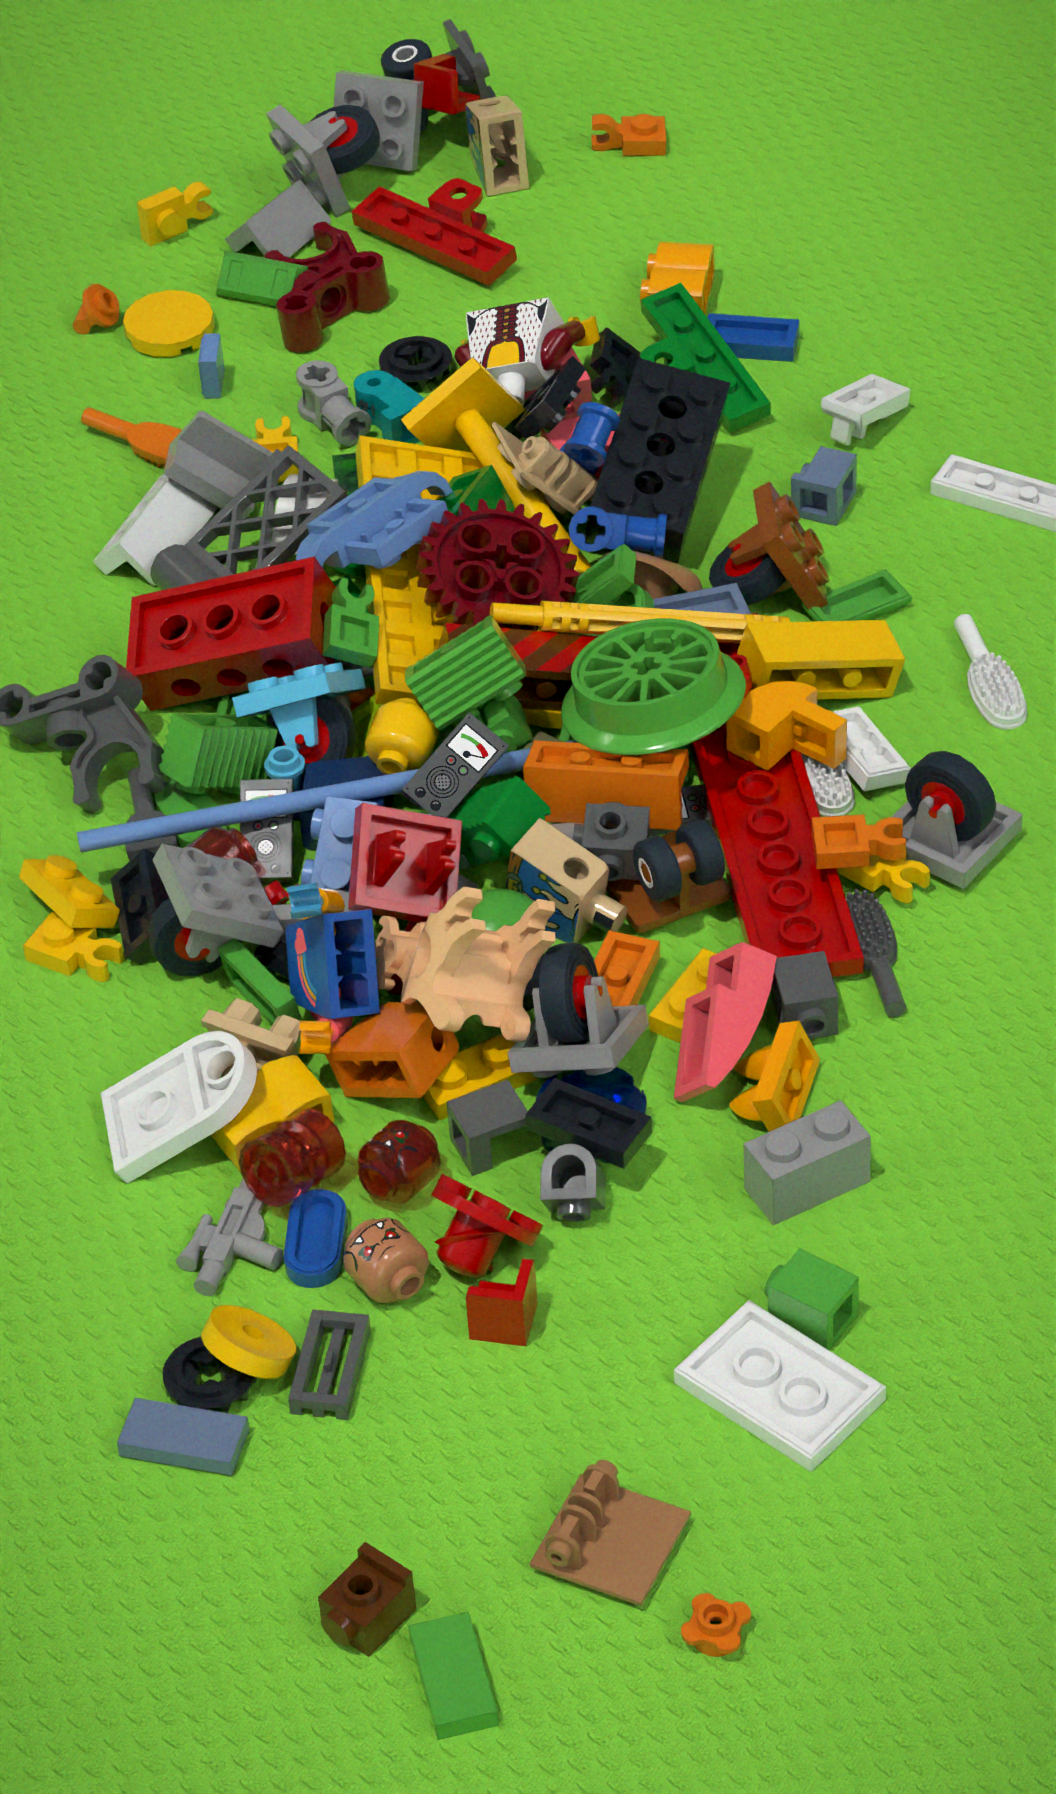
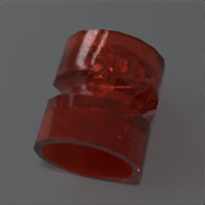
[239,1108,346,1207]

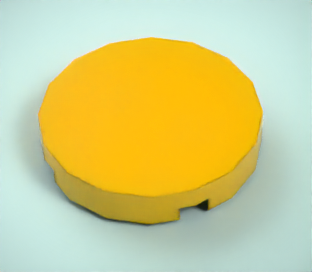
[123,290,215,357]

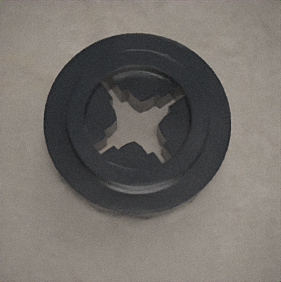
[379,336,452,389]
[163,1336,257,1413]

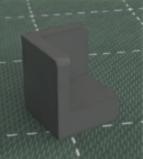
[447,1079,528,1176]

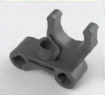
[0,655,167,813]

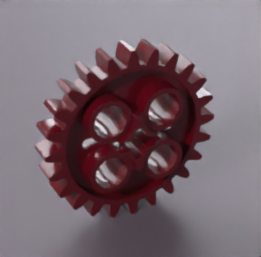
[415,499,579,631]

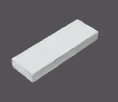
[930,454,1056,532]

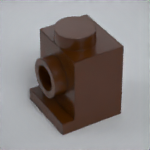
[318,1542,416,1657]

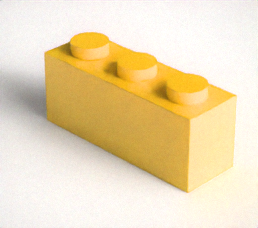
[737,620,905,699]

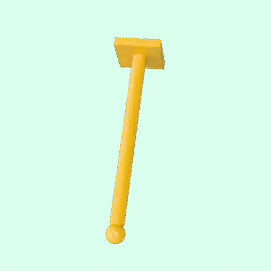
[401,357,591,575]

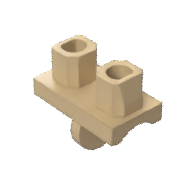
[201,998,301,1077]

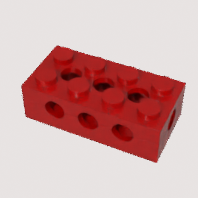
[126,556,336,711]

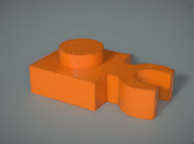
[811,814,906,869]

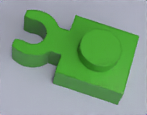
[323,577,379,668]

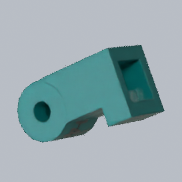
[354,370,425,444]

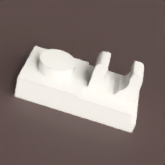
[820,374,911,446]

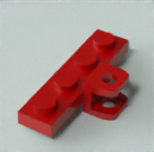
[351,178,517,286]

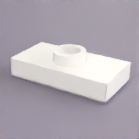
[833,706,911,791]

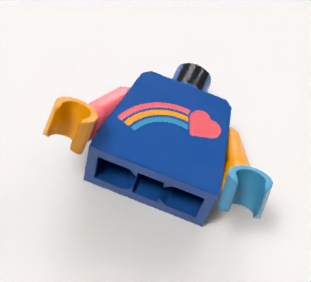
[283,882,380,1054]

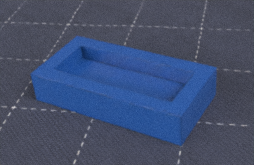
[708,313,800,362]

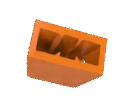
[325,1002,459,1098]

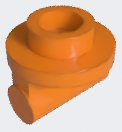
[73,284,119,334]

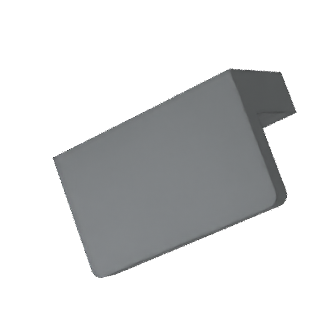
[225,179,331,257]
[164,411,273,519]

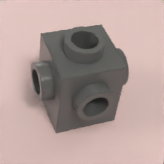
[573,802,650,881]

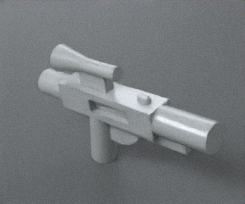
[176,1156,283,1296]

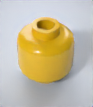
[365,698,439,775]

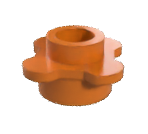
[681,1593,751,1657]

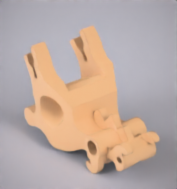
[375,887,555,1042]

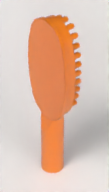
[81,407,182,469]

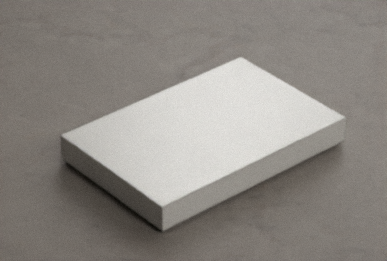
[674,1300,886,1472]

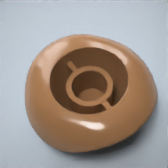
[597,551,703,599]

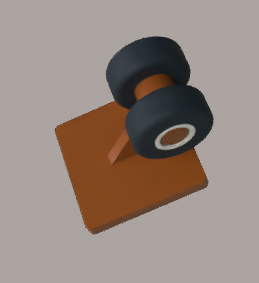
[606,819,731,933]

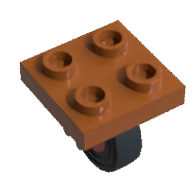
[709,481,829,609]

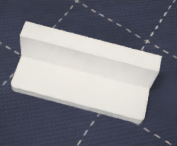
[93,474,218,586]

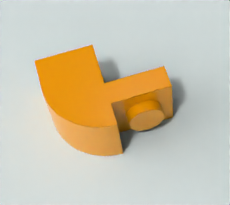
[727,681,847,771]

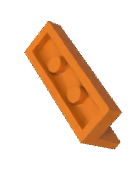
[523,740,689,830]

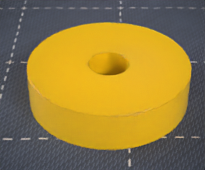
[201,1305,296,1379]

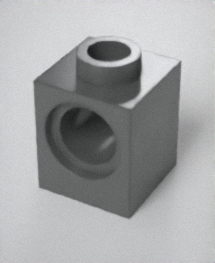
[771,951,838,1039]

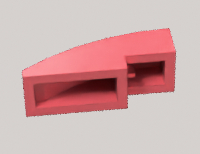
[673,942,777,1102]

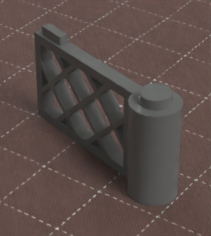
[150,445,349,590]

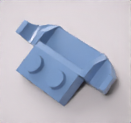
[296,471,453,569]

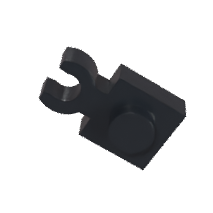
[590,327,641,408]

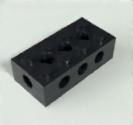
[585,358,730,564]

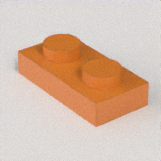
[594,930,660,1006]

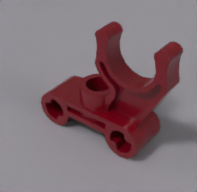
[265,222,390,352]

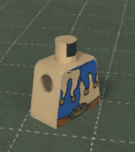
[465,96,529,196]
[505,818,628,943]

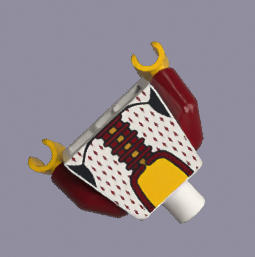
[454,297,600,406]

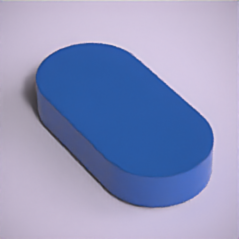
[284,1189,347,1288]

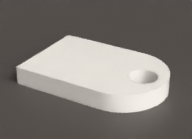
[101,1031,257,1184]

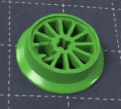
[561,618,746,755]

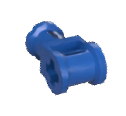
[560,402,620,475]
[569,506,667,558]

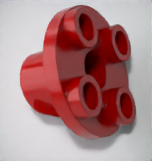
[431,1174,544,1278]

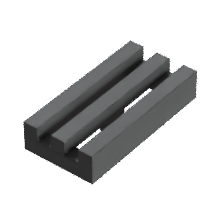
[288,1309,371,1420]

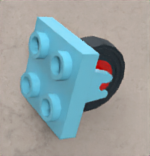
[232,662,366,783]

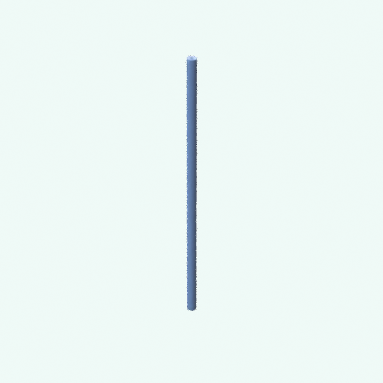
[77,740,579,853]

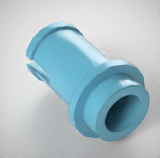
[264,746,305,790]

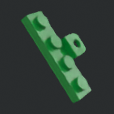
[640,282,771,433]

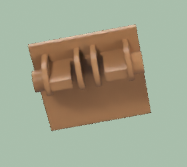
[530,1460,691,1606]

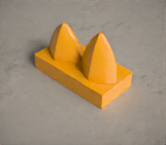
[729,1021,820,1132]

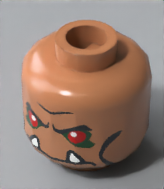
[343,1218,429,1304]

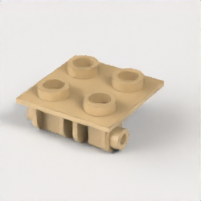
[492,421,598,515]

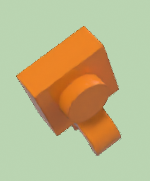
[591,114,666,156]

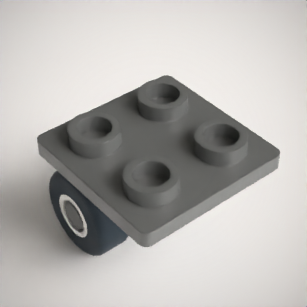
[381,19,496,111]

